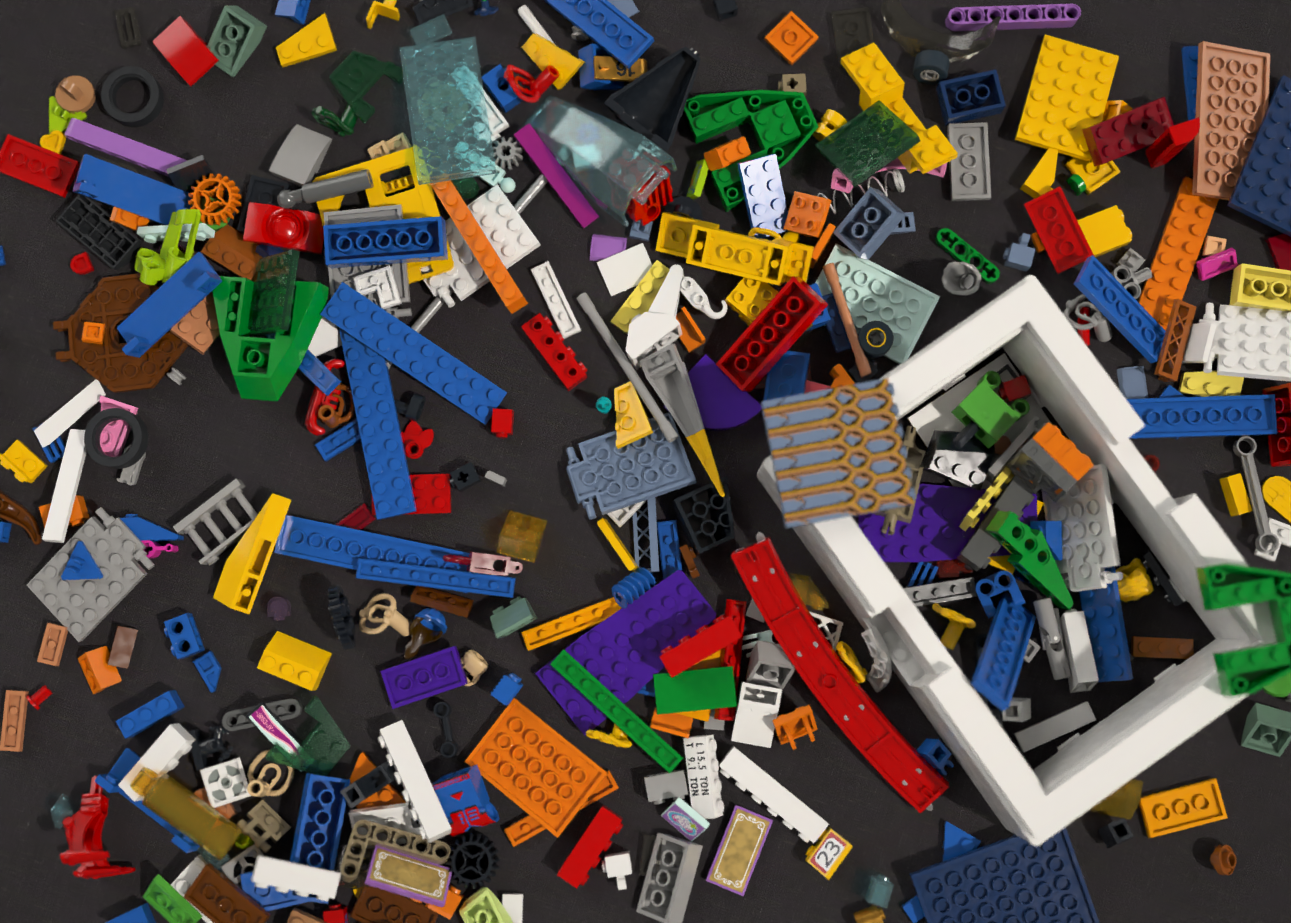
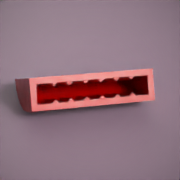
[1145,117,1200,168]

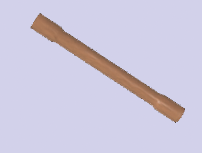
[823,263,872,377]

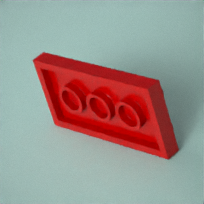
[0,134,81,198]
[1024,186,1094,274]
[372,474,451,516]

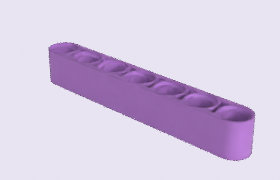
[945,4,1081,31]
[64,118,187,177]

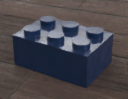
[936,69,1006,126]

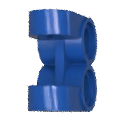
[976,570,1026,619]

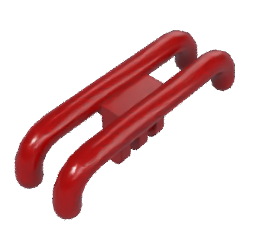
[305,359,345,436]

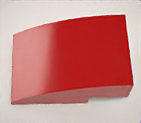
[152,16,219,86]

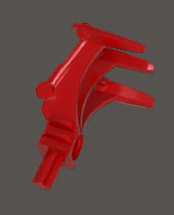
[60,776,136,879]

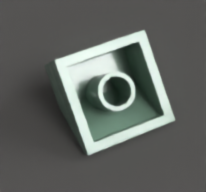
[1241,703,1291,757]

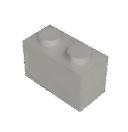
[644,769,688,804]

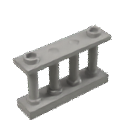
[173,478,258,565]

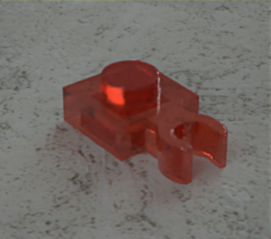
[937,559,973,578]

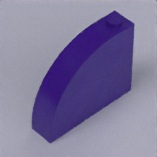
[663,354,762,431]

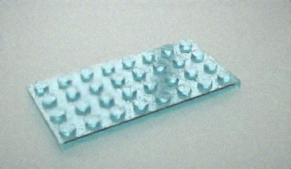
[399,37,497,185]

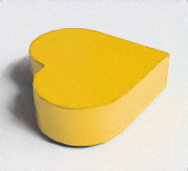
[40,130,66,155]

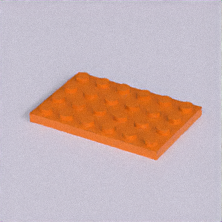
[464,698,608,838]

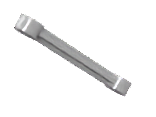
[1233,436,1279,554]

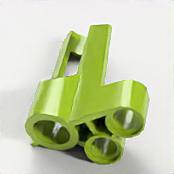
[134,209,201,285]

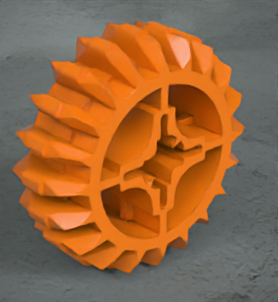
[188,173,242,226]

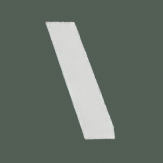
[34,379,106,447]

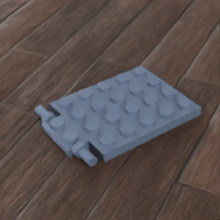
[566,412,696,520]

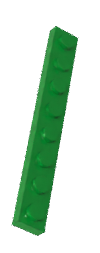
[550,649,683,773]

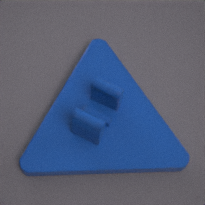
[61,541,103,580]

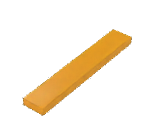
[521,597,634,651]

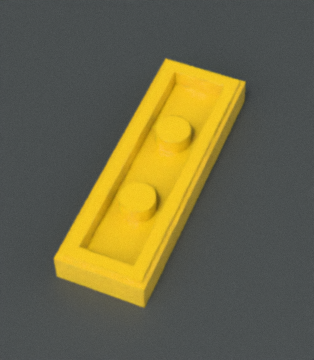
[597,518,639,571]

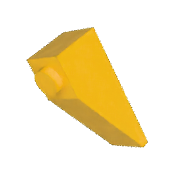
[1020,148,1058,199]

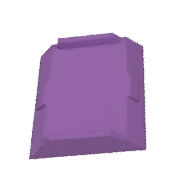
[590,234,627,261]

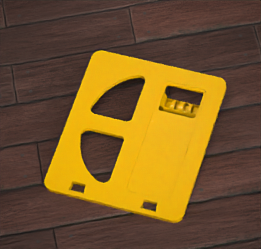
[312,146,454,284]

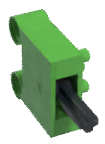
[951,371,1030,449]

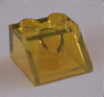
[1090,779,1143,820]

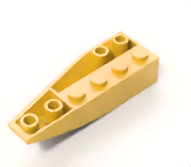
[213,493,291,614]

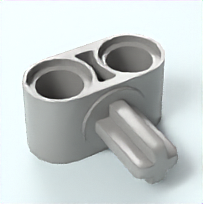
[1111,265,1152,299]

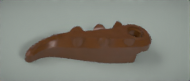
[0,489,42,545]

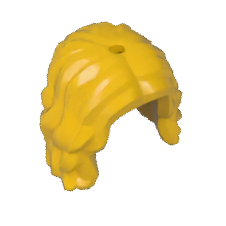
[1115,558,1153,602]

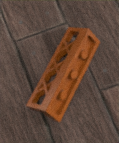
[1154,299,1196,382]

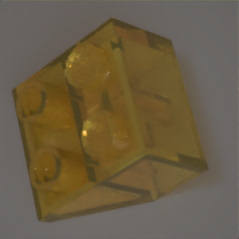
[497,511,547,563]
[790,573,829,611]

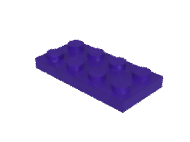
[381,646,468,709]

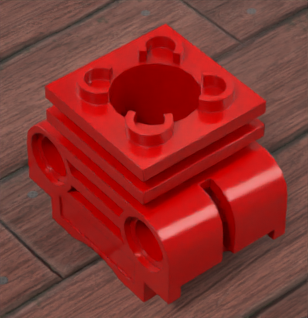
[608,153,673,226]

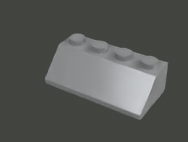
[636,832,703,923]

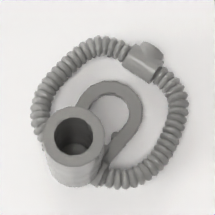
[1063,294,1113,342]

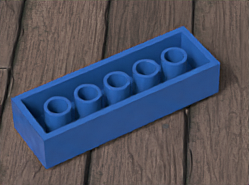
[323,216,448,269]
[283,773,350,904]

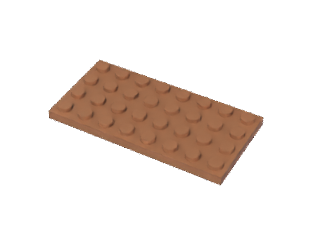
[1192,41,1270,200]

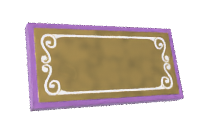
[706,804,773,896]
[365,845,452,908]

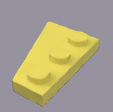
[1178,370,1244,397]

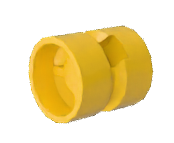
[813,109,848,146]

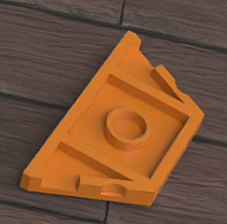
[349,752,406,809]

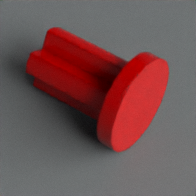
[26,685,53,710]

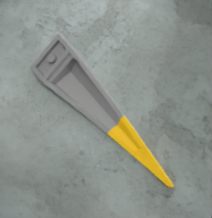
[639,344,725,497]

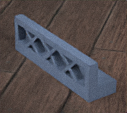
[633,497,659,572]

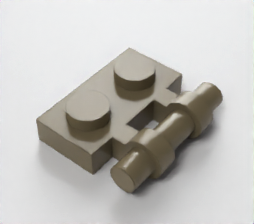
[237,799,291,853]

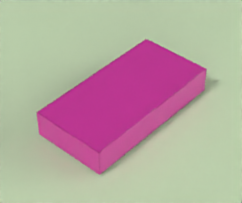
[1196,248,1238,281]

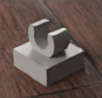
[1116,248,1145,274]

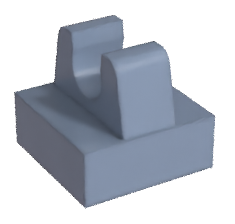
[630,220,653,242]

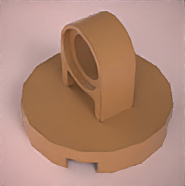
[55,76,96,114]

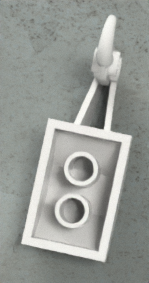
[626,265,728,370]

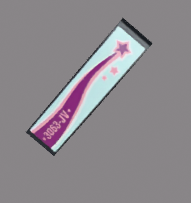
[246,702,318,773]

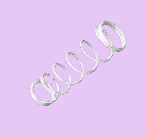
[817,169,905,214]

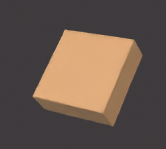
[1202,236,1227,257]

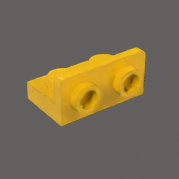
[0,440,48,483]

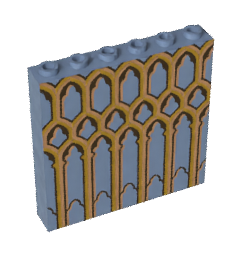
[761,378,916,529]

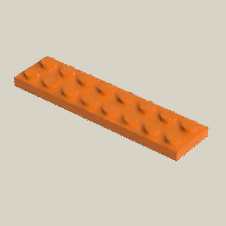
[1138,176,1219,331]

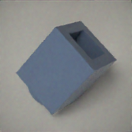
[1003,233,1035,272]

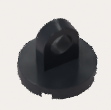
[664,196,702,220]

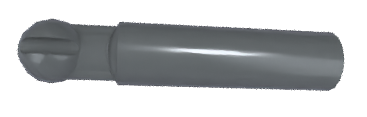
[277,169,373,209]

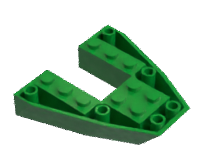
[683,90,819,212]
[212,276,329,401]
[1196,563,1291,697]

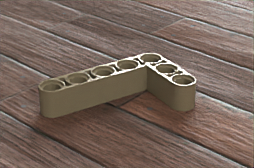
[340,820,450,882]

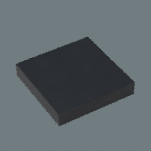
[166,155,216,193]

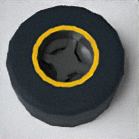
[858,321,894,358]

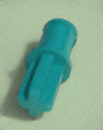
[596,397,612,414]

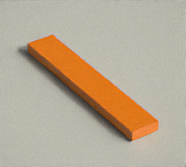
[504,770,619,847]

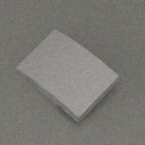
[269,124,332,187]

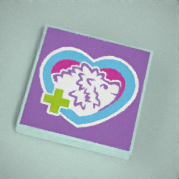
[661,797,710,842]

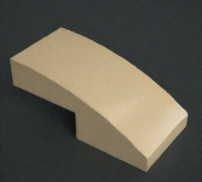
[367,132,411,159]

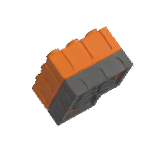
[1006,422,1094,503]

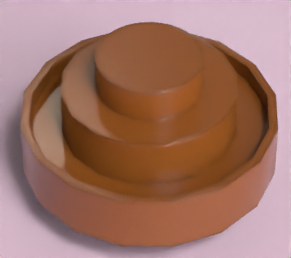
[1210,845,1236,875]

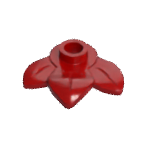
[401,421,434,459]

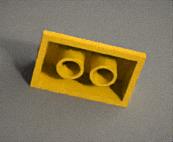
[257,631,332,691]

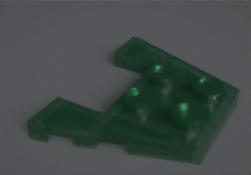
[329,51,410,124]
[265,695,351,776]

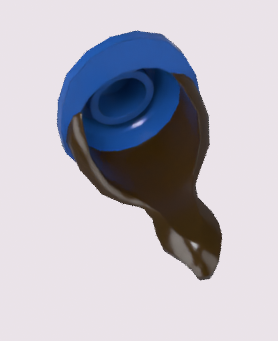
[403,608,447,659]

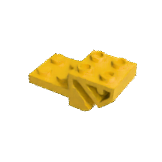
[725,277,779,326]

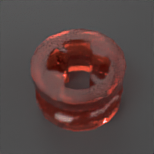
[1143,455,1160,472]

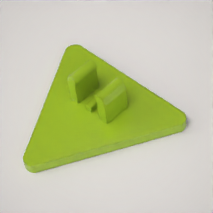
[49,96,87,135]

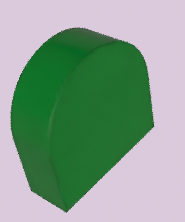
[1066,174,1086,196]

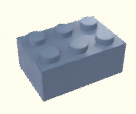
[833,187,906,260]

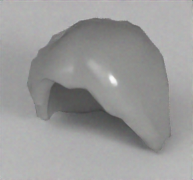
[942,261,982,296]

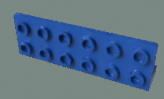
[72,154,192,225]
[117,252,222,358]
[94,748,219,853]

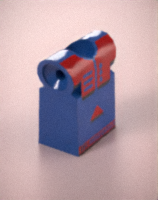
[432,764,499,836]

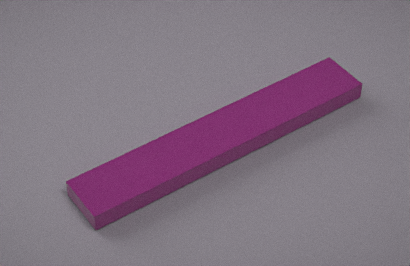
[514,123,599,229]

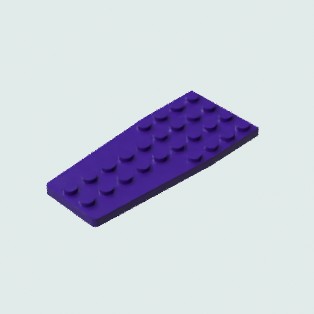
[858,484,1037,563]
[535,570,716,736]

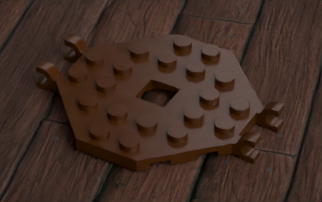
[53,273,190,393]

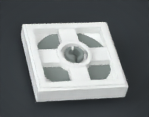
[200,757,251,809]

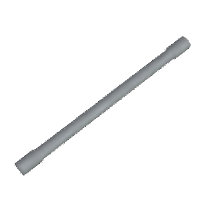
[577,292,679,443]

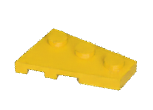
[276,13,337,67]
[522,33,585,89]
[614,381,654,449]

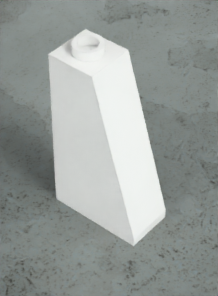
[1060,609,1099,693]

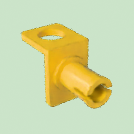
[366,0,400,29]

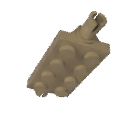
[871,426,926,535]

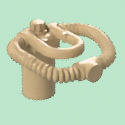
[359,593,412,636]
[247,750,294,797]

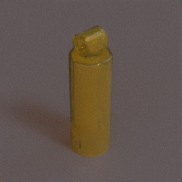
[130,767,244,861]

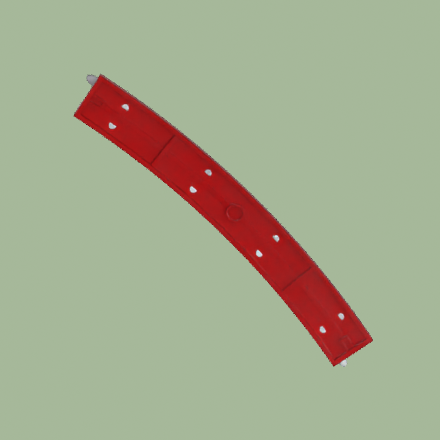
[731,532,949,813]

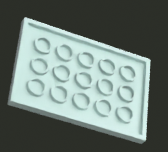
[816,244,940,364]

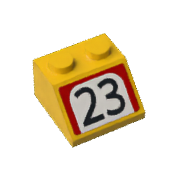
[805,827,853,880]

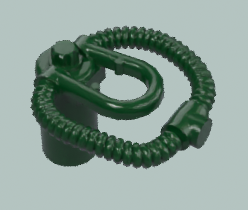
[312,101,363,137]

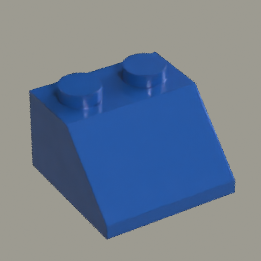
[578,43,625,91]

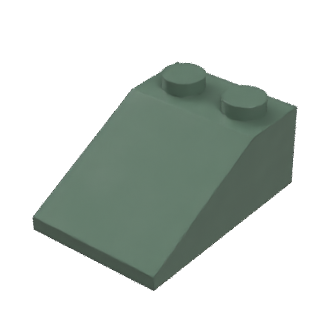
[207,6,267,77]
[490,596,538,638]

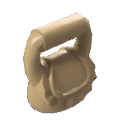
[460,650,488,687]

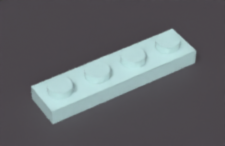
[137,223,215,243]

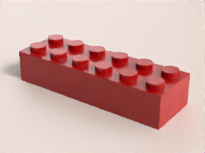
[716,276,828,392]

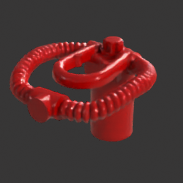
[504,65,559,103]

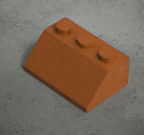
[201,224,269,285]

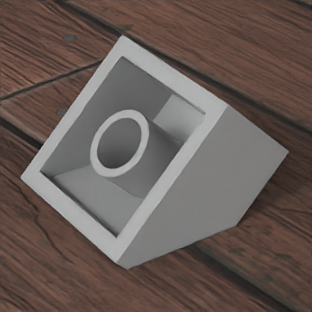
[746,641,796,689]

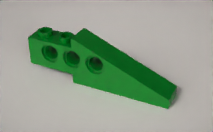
[986,511,1074,610]

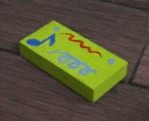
[686,159,709,199]

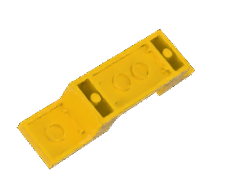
[840,42,958,174]
[655,212,814,286]

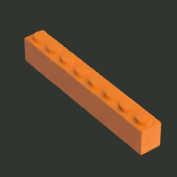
[430,173,528,314]

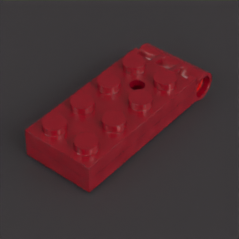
[1082,97,1174,166]

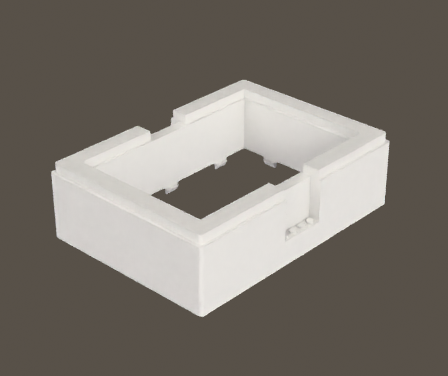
[757,275,1276,846]

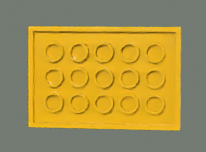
[1015,35,1119,162]

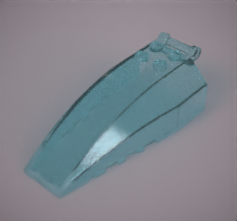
[525,96,677,227]

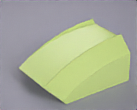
[459,887,513,923]

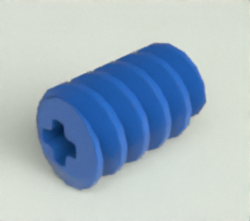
[612,567,656,608]

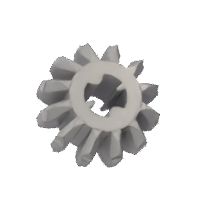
[490,137,523,170]

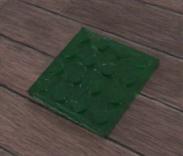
[815,100,921,187]
[248,250,300,336]

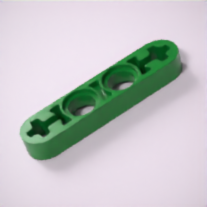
[935,228,1000,284]

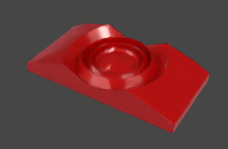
[243,202,324,255]

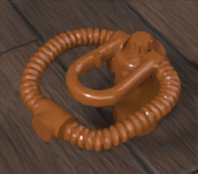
[317,383,355,428]

